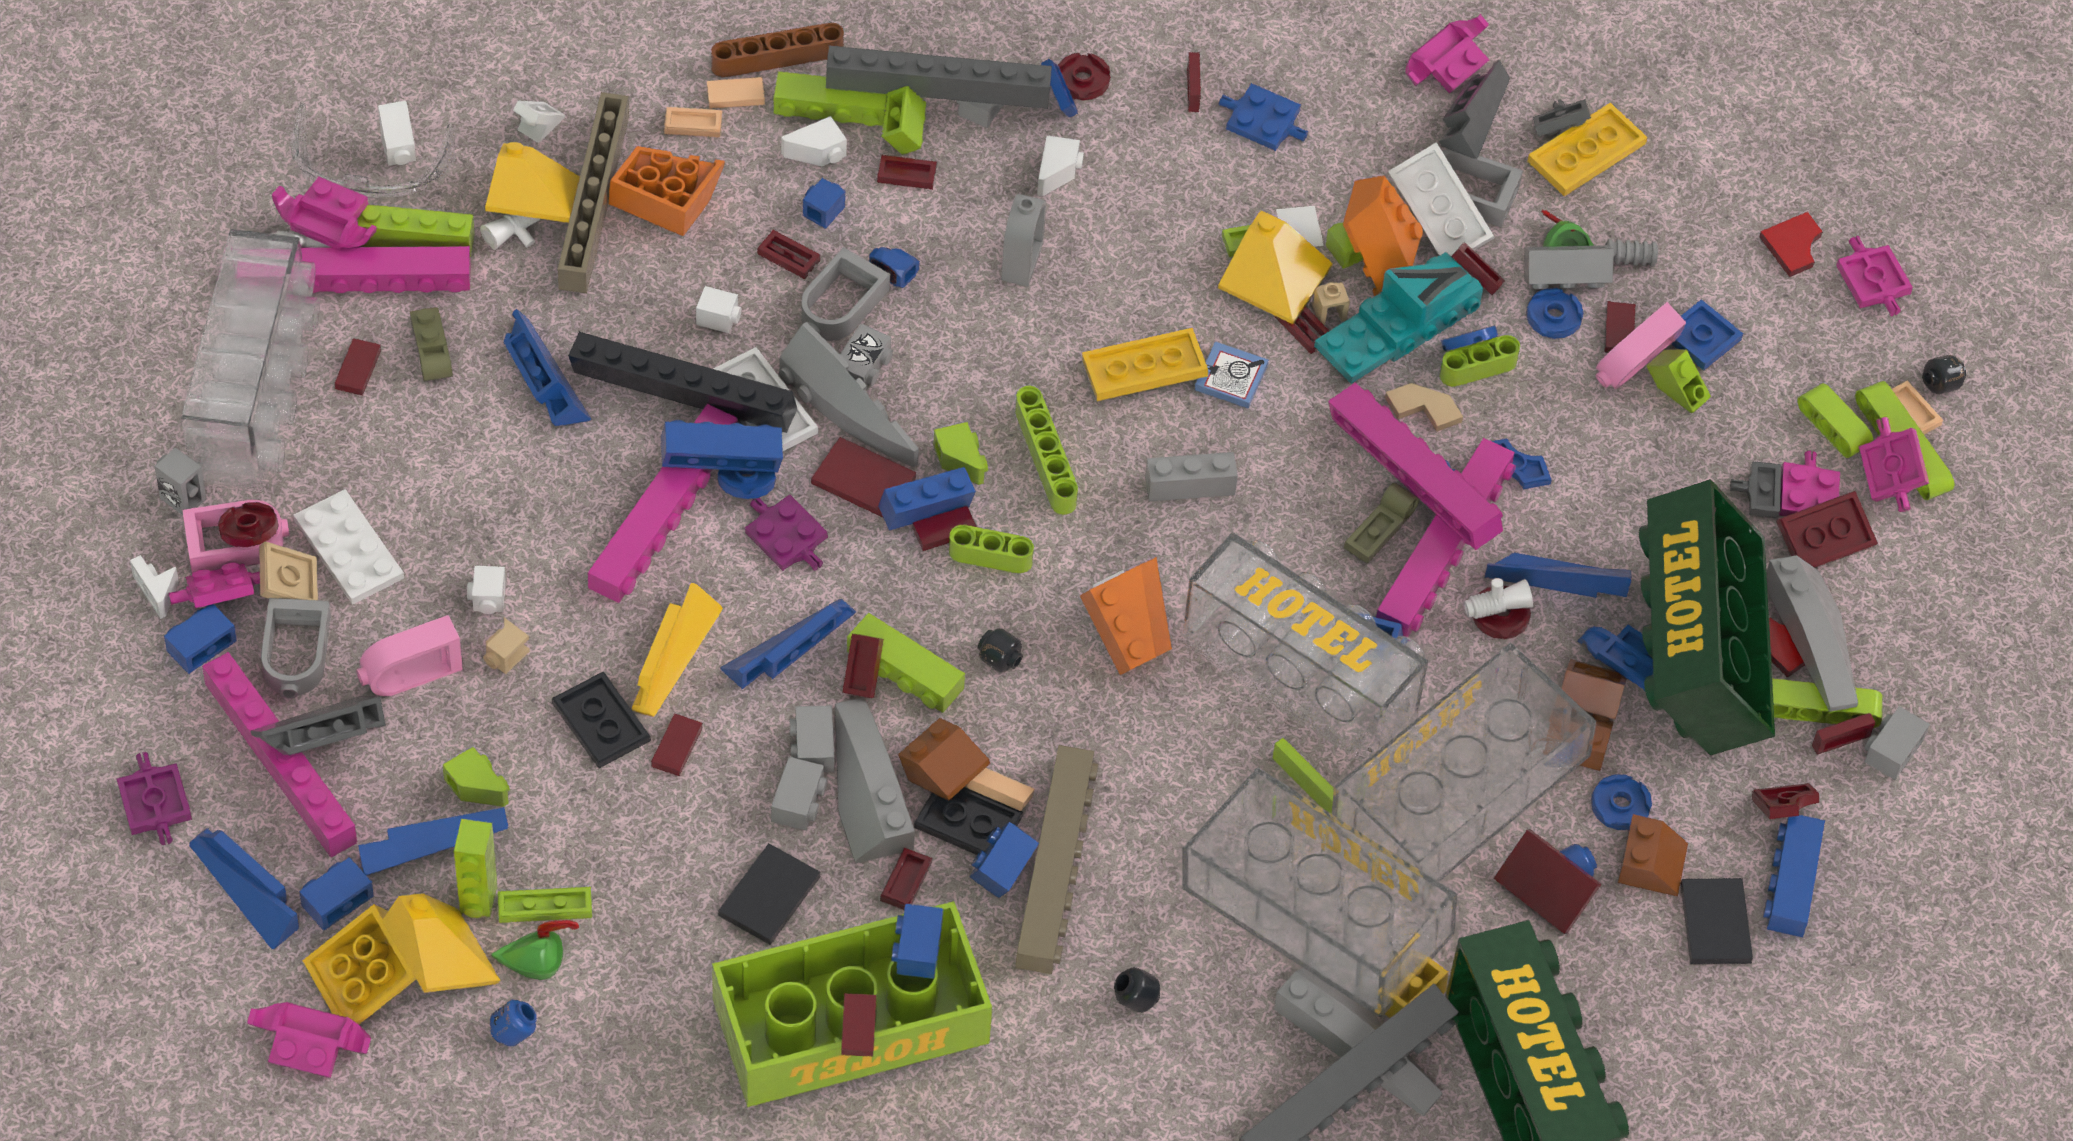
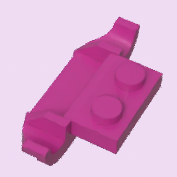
[1405,14,1489,93]
[272,176,377,250]
[247,1002,371,1078]

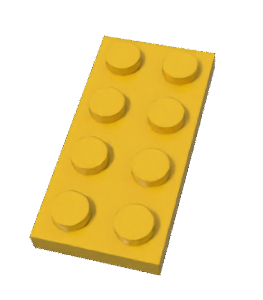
[1527,103,1648,196]
[1082,328,1208,401]

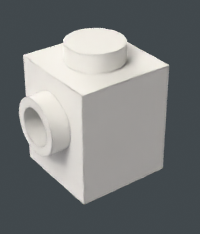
[696,286,742,333]
[467,566,506,614]

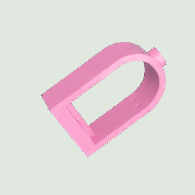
[1595,302,1686,389]
[182,500,290,573]
[356,615,463,696]

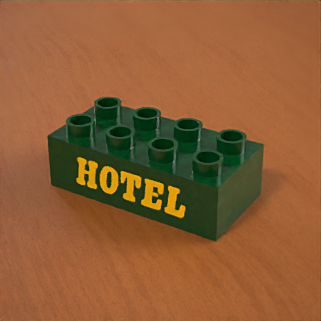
[1639,479,1775,755]
[1445,920,1629,1141]

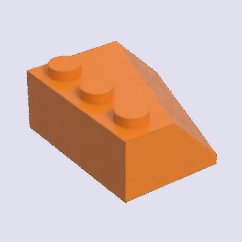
[608,146,725,236]
[1343,175,1423,296]
[1080,557,1172,675]

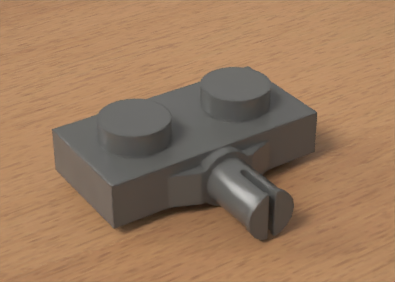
[1533,99,1591,137]
[1730,461,1781,518]

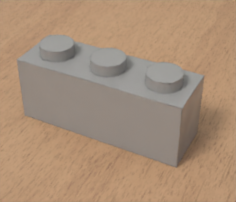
[1524,245,1613,289]
[1145,452,1238,501]

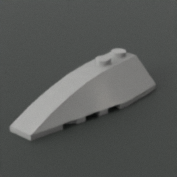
[779,322,919,467]
[1767,555,1858,712]
[835,697,915,864]
[1274,965,1443,1117]

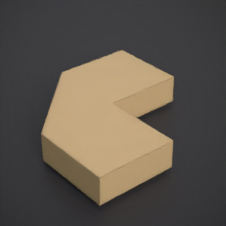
[1385,383,1463,432]

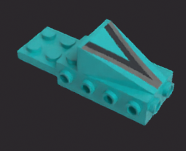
[1314,252,1483,384]

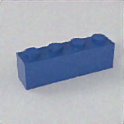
[661,420,783,473]
[1763,815,1825,938]

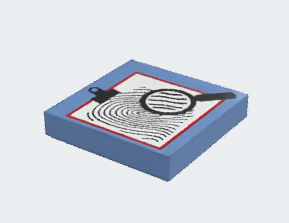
[1195,342,1269,408]

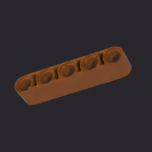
[711,23,844,77]

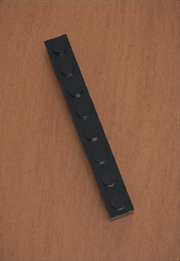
[568,332,797,433]

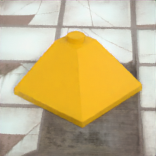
[485,142,580,223]
[1218,210,1333,324]
[382,893,500,993]
[302,904,416,1024]

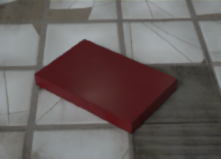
[811,437,916,517]
[1776,491,1878,568]
[1493,829,1602,934]

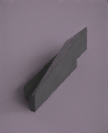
[1439,60,1510,159]
[250,696,386,755]

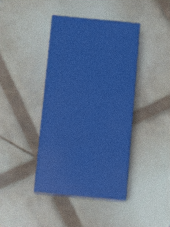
[1041,59,1078,117]

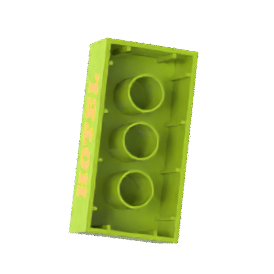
[712,901,992,1107]

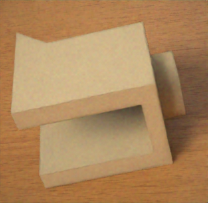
[1311,282,1350,325]
[483,618,530,674]

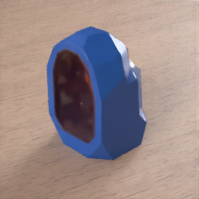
[869,247,920,288]

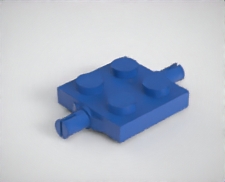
[1219,83,1308,151]

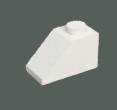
[378,100,416,166]
[781,116,847,166]
[1037,136,1084,196]

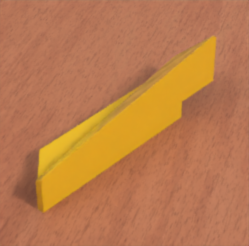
[631,583,723,717]

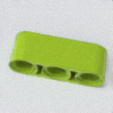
[1439,335,1520,387]
[1797,383,1873,458]
[949,525,1034,573]

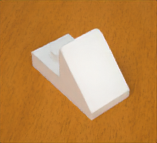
[513,101,566,143]
[130,555,179,619]

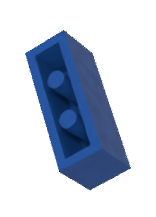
[878,467,976,531]

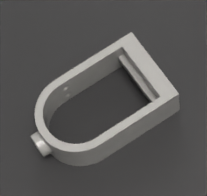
[1442,149,1523,227]
[1001,194,1046,287]
[801,247,890,341]
[261,598,331,699]

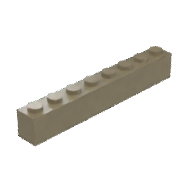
[558,92,629,293]
[1015,745,1099,974]

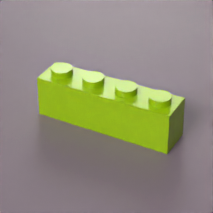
[774,71,887,126]
[357,204,475,257]
[847,612,965,713]
[454,819,498,918]

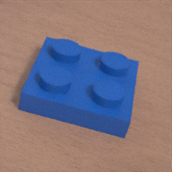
[1671,299,1743,371]

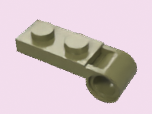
[410,307,453,381]
[1344,482,1420,564]

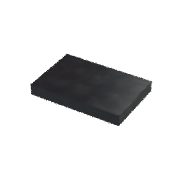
[552,671,651,768]
[914,787,1023,855]
[718,843,821,945]
[1680,878,1753,964]

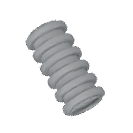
[1605,239,1658,267]

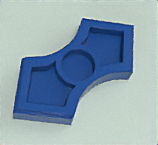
[1492,438,1552,490]

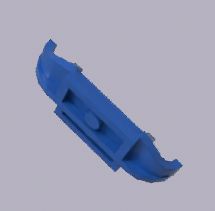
[1577,624,1653,691]

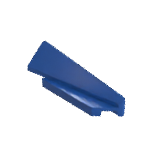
[504,309,591,426]
[1485,552,1632,598]
[720,599,856,689]
[358,807,508,875]
[189,828,299,949]

